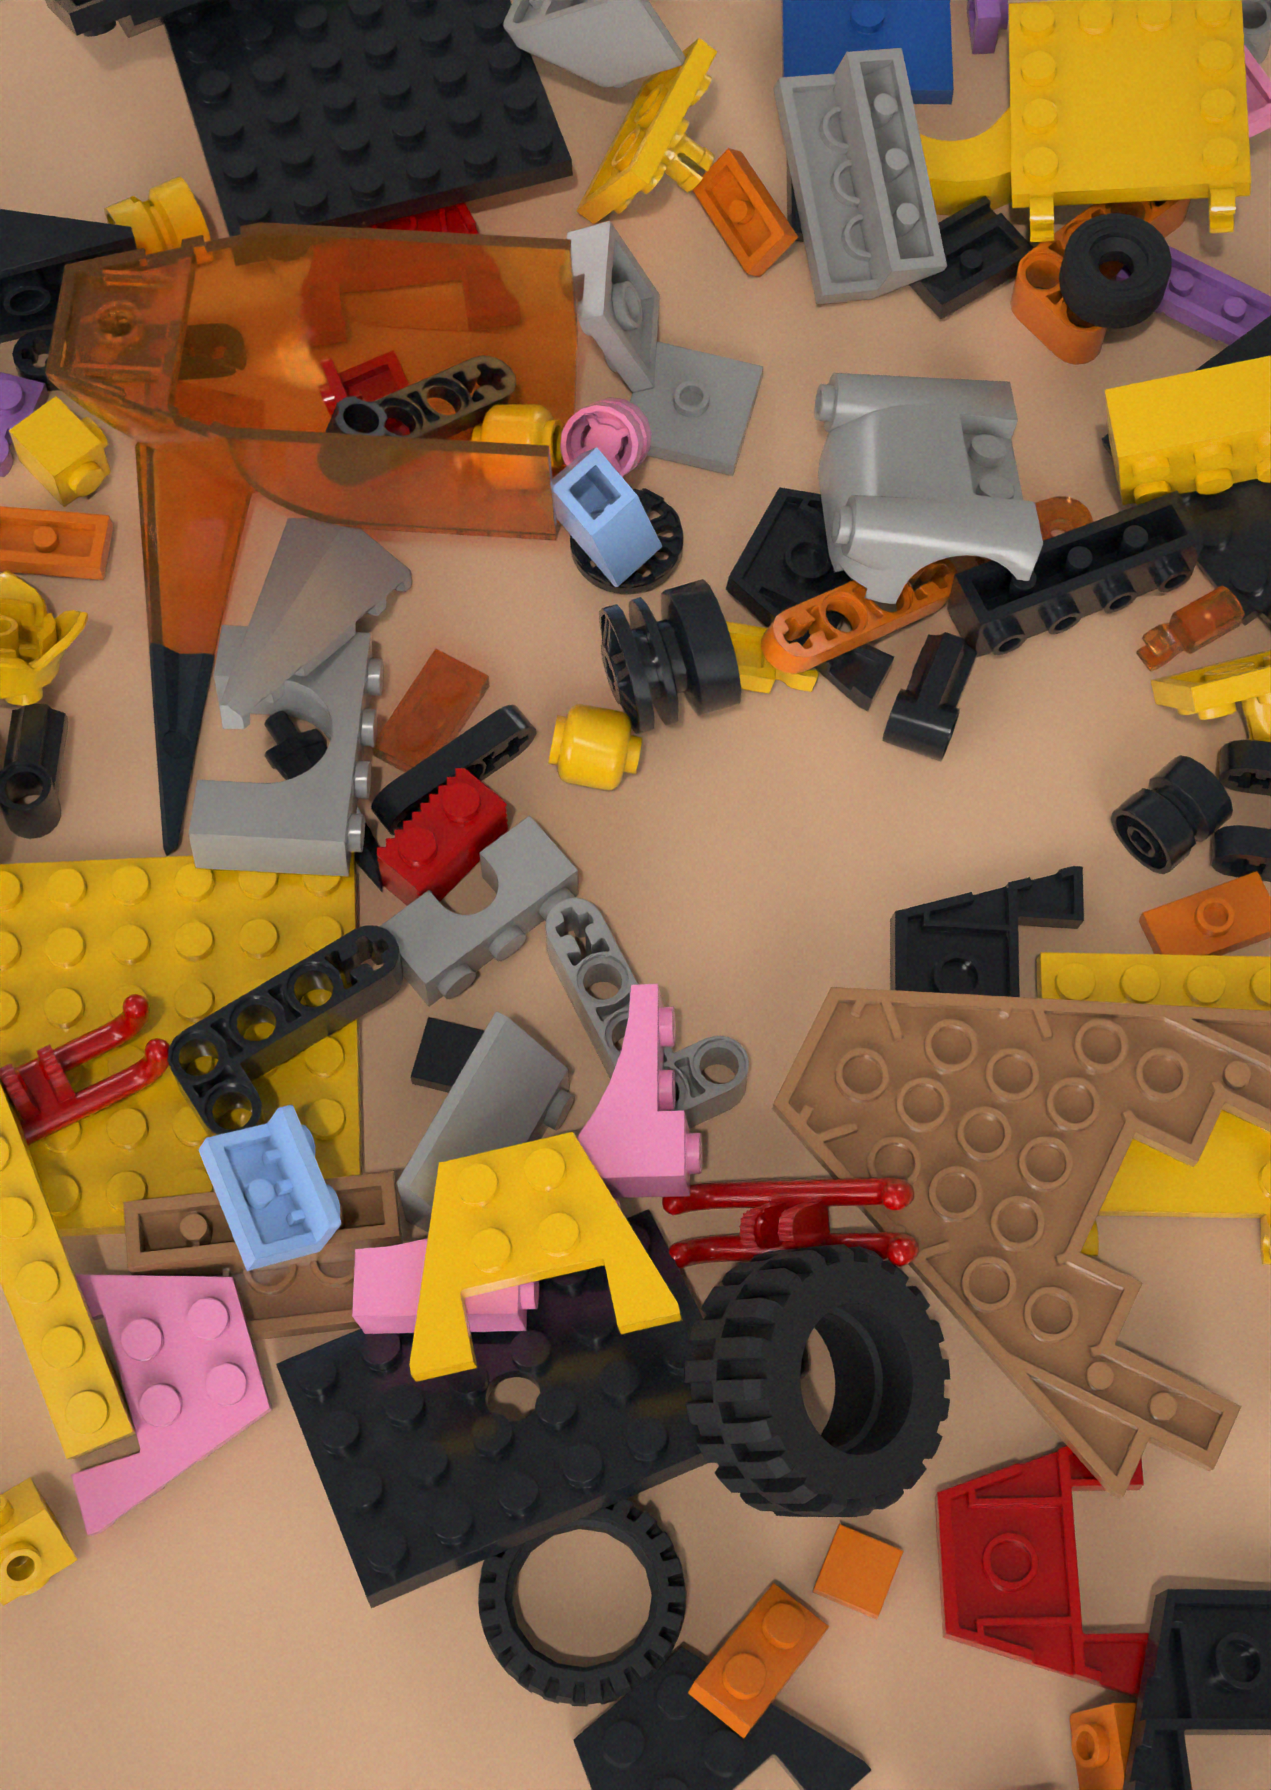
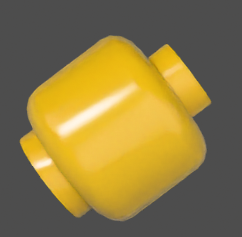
[471,404,564,483]
[548,704,642,790]

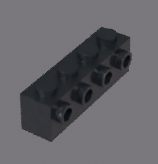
[947,490,1205,658]

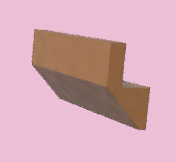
[124,1171,403,1341]

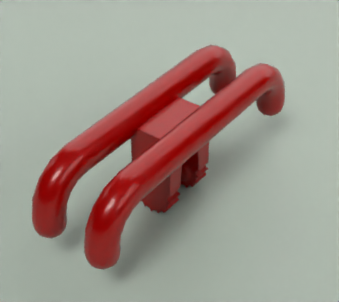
[0,994,170,1146]
[662,1178,919,1269]

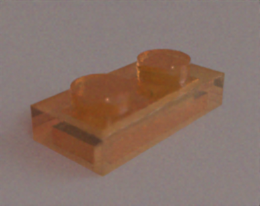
[372,649,490,772]

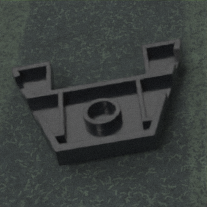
[726,487,894,711]
[890,866,1084,997]
[1123,1589,1271,1790]
[573,1647,871,1790]

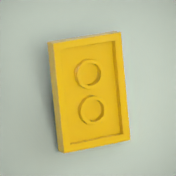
[576,38,717,224]
[1151,649,1271,742]

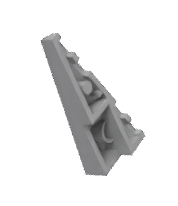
[219,518,412,729]

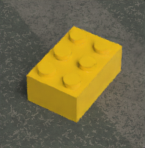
[1105,356,1271,505]

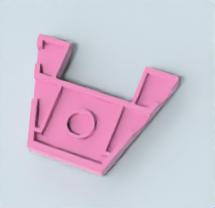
[71,1274,272,1536]

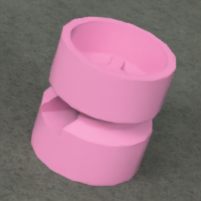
[560,397,652,477]

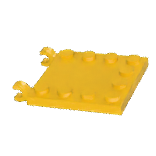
[1009,0,1251,242]
[1036,952,1271,1265]

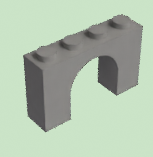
[189,625,384,877]

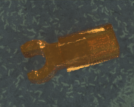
[1136,585,1245,672]

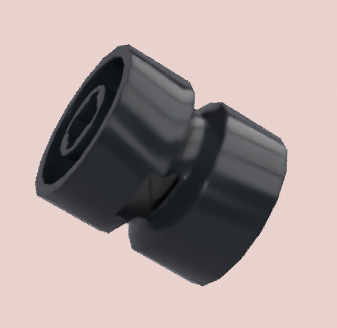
[1111,755,1233,874]

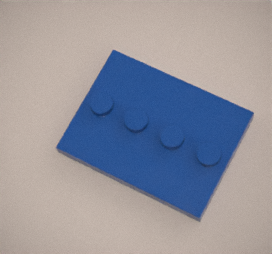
[781,0,954,105]

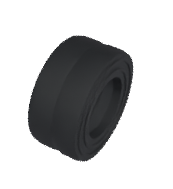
[1059,213,1172,329]

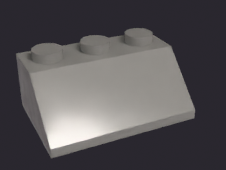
[397,1011,574,1233]

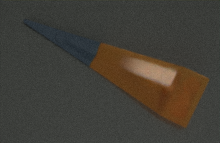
[135,376,263,856]

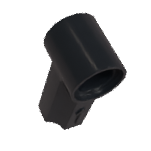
[882,632,978,761]
[0,704,68,839]

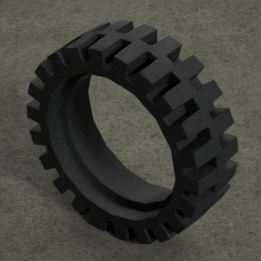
[478,1499,686,1707]

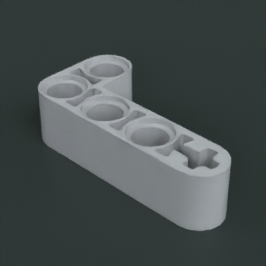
[545,898,749,1129]

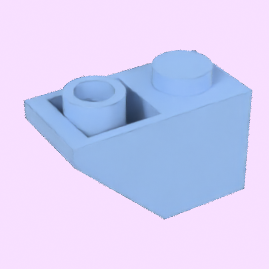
[536,447,663,587]

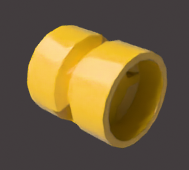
[104,176,211,276]

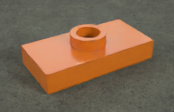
[1139,871,1271,956]

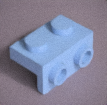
[198,1105,341,1271]

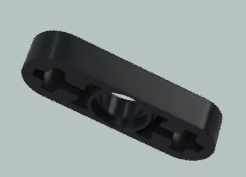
[371,705,536,835]

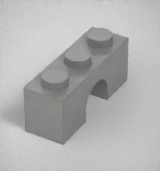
[379,815,579,1007]

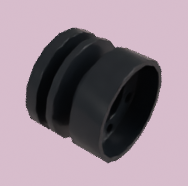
[599,579,741,734]

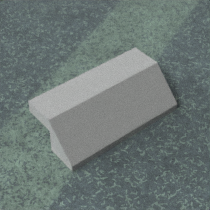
[773,48,947,304]

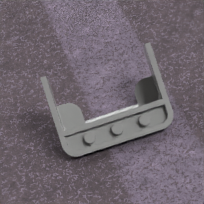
[503,0,686,88]

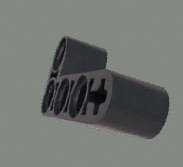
[168,925,403,1137]

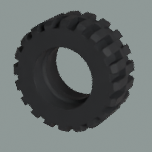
[683,1244,951,1517]

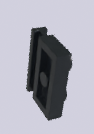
[909,196,1034,319]

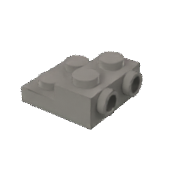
[559,221,660,393]

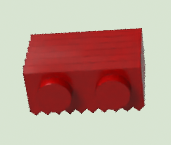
[377,768,509,906]

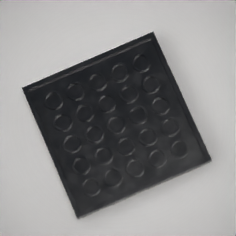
[163,0,573,259]

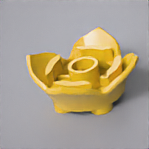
[0,570,88,706]

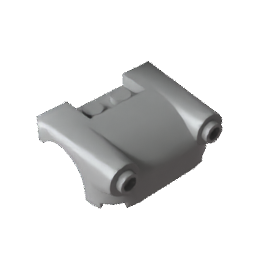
[815,373,1043,604]

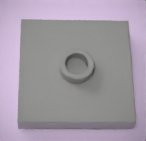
[630,341,763,476]

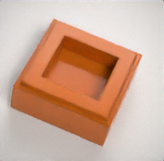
[813,1524,904,1620]

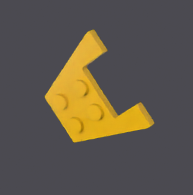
[409,1132,682,1382]

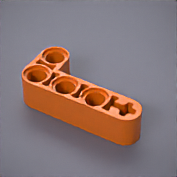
[1010,199,1191,365]

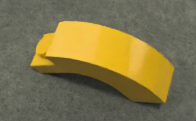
[920,107,1012,216]

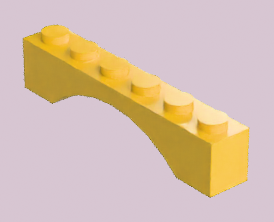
[0,1077,136,1459]

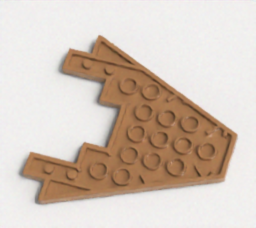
[772,987,1271,1499]

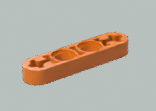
[761,558,958,674]

